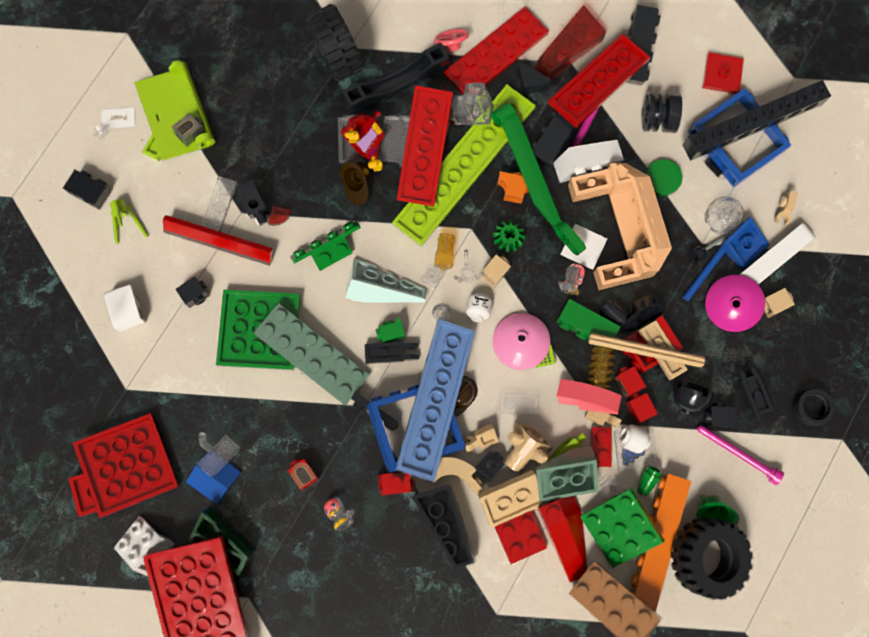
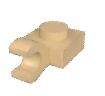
[774,191,798,226]
[585,411,622,428]
[463,424,499,452]

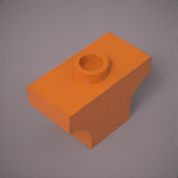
[497,171,528,204]

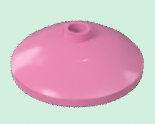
[493,313,550,370]

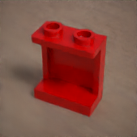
[622,316,683,374]

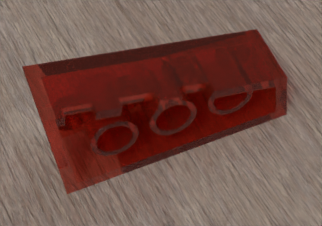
[536,5,607,79]

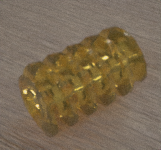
[587,347,616,389]

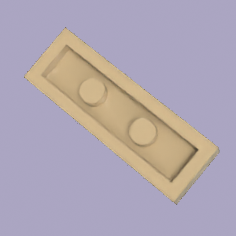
[638,320,688,381]

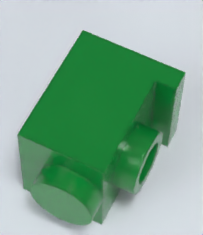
[375,317,405,343]

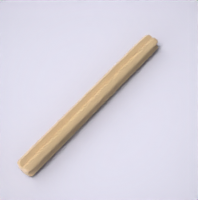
[589,333,705,367]

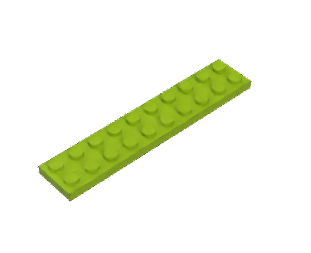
[392,85,536,247]

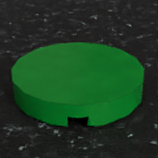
[645,159,683,197]

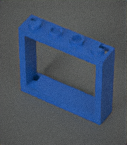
[688,88,791,188]
[367,385,466,474]

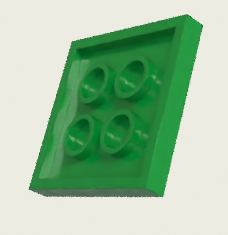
[580,488,665,568]

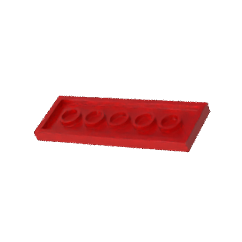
[444,6,549,101]
[548,34,650,128]
[396,85,453,207]

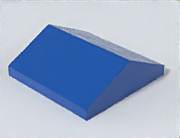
[723,217,770,270]
[186,450,242,505]

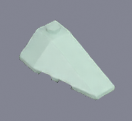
[345,259,426,303]

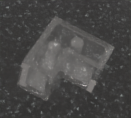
[450,83,494,125]

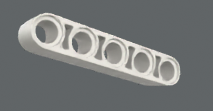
[739,223,816,284]

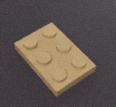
[478,470,545,528]

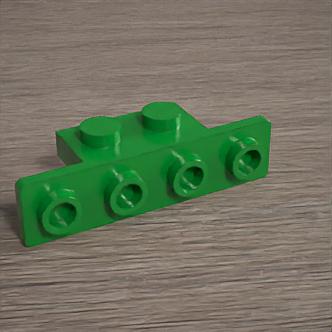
[290,221,361,271]

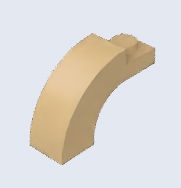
[432,457,484,496]

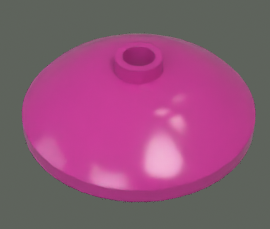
[705,275,765,332]

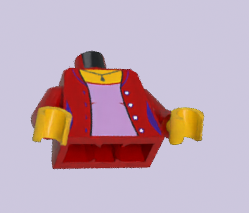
[340,111,385,171]

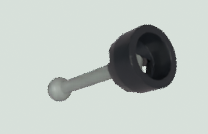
[690,232,730,262]

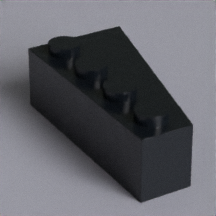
[626,5,661,86]
[411,484,476,569]

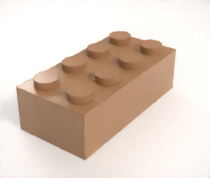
[569,562,663,637]

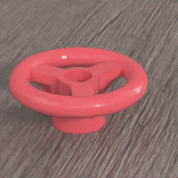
[434,29,469,51]

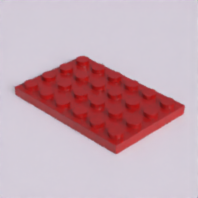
[143,536,249,637]

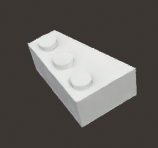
[553,140,624,183]

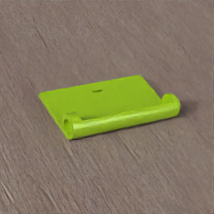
[134,60,215,161]

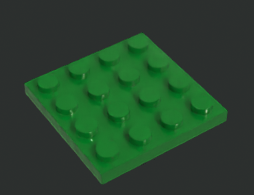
[216,289,301,371]

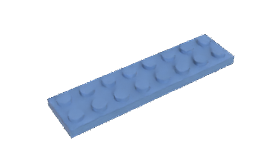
[395,319,475,481]

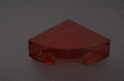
[268,206,292,226]

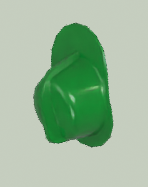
[696,494,739,525]

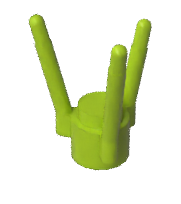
[110,199,148,244]

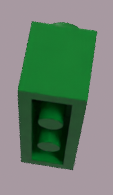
[556,299,620,350]

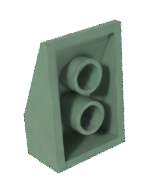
[536,446,599,502]

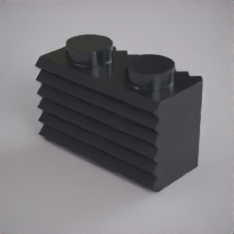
[62,169,111,210]

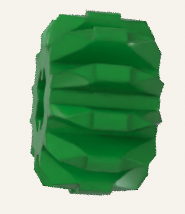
[493,220,525,253]

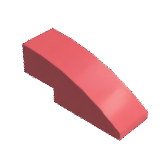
[556,379,622,414]

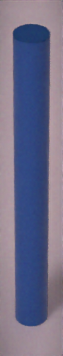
[683,243,726,301]

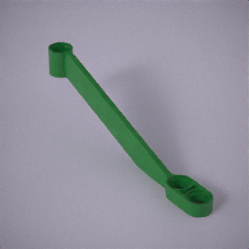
[491,102,586,256]

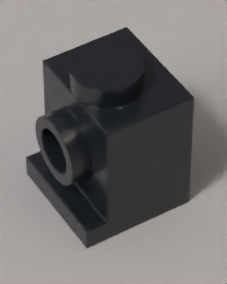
[475,451,505,482]

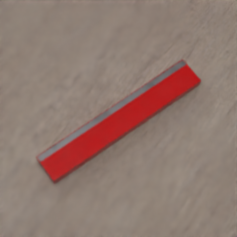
[163,215,273,266]

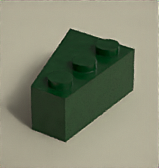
[187,506,254,575]

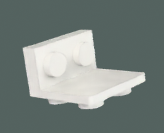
[114,516,175,576]

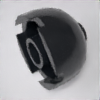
[673,380,714,415]

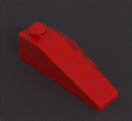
[537,496,588,583]

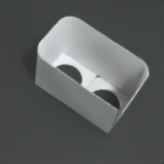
[104,285,145,332]

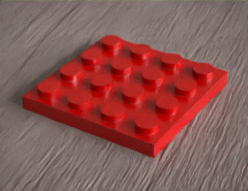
[73,413,179,518]

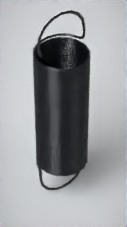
[703,159,725,180]

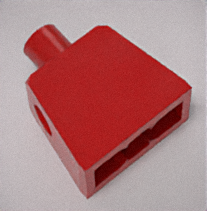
[377,472,416,496]

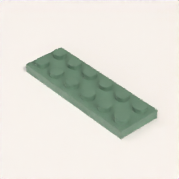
[254,303,370,406]

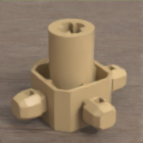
[505,422,552,473]

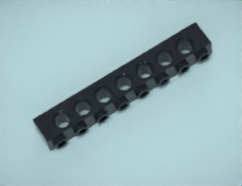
[682,80,831,161]

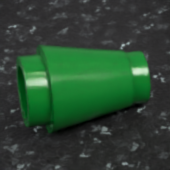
[637,465,662,496]

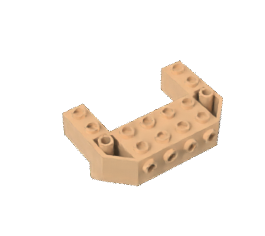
[568,163,672,290]

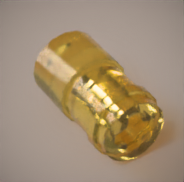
[434,233,456,271]

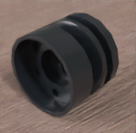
[641,92,682,133]

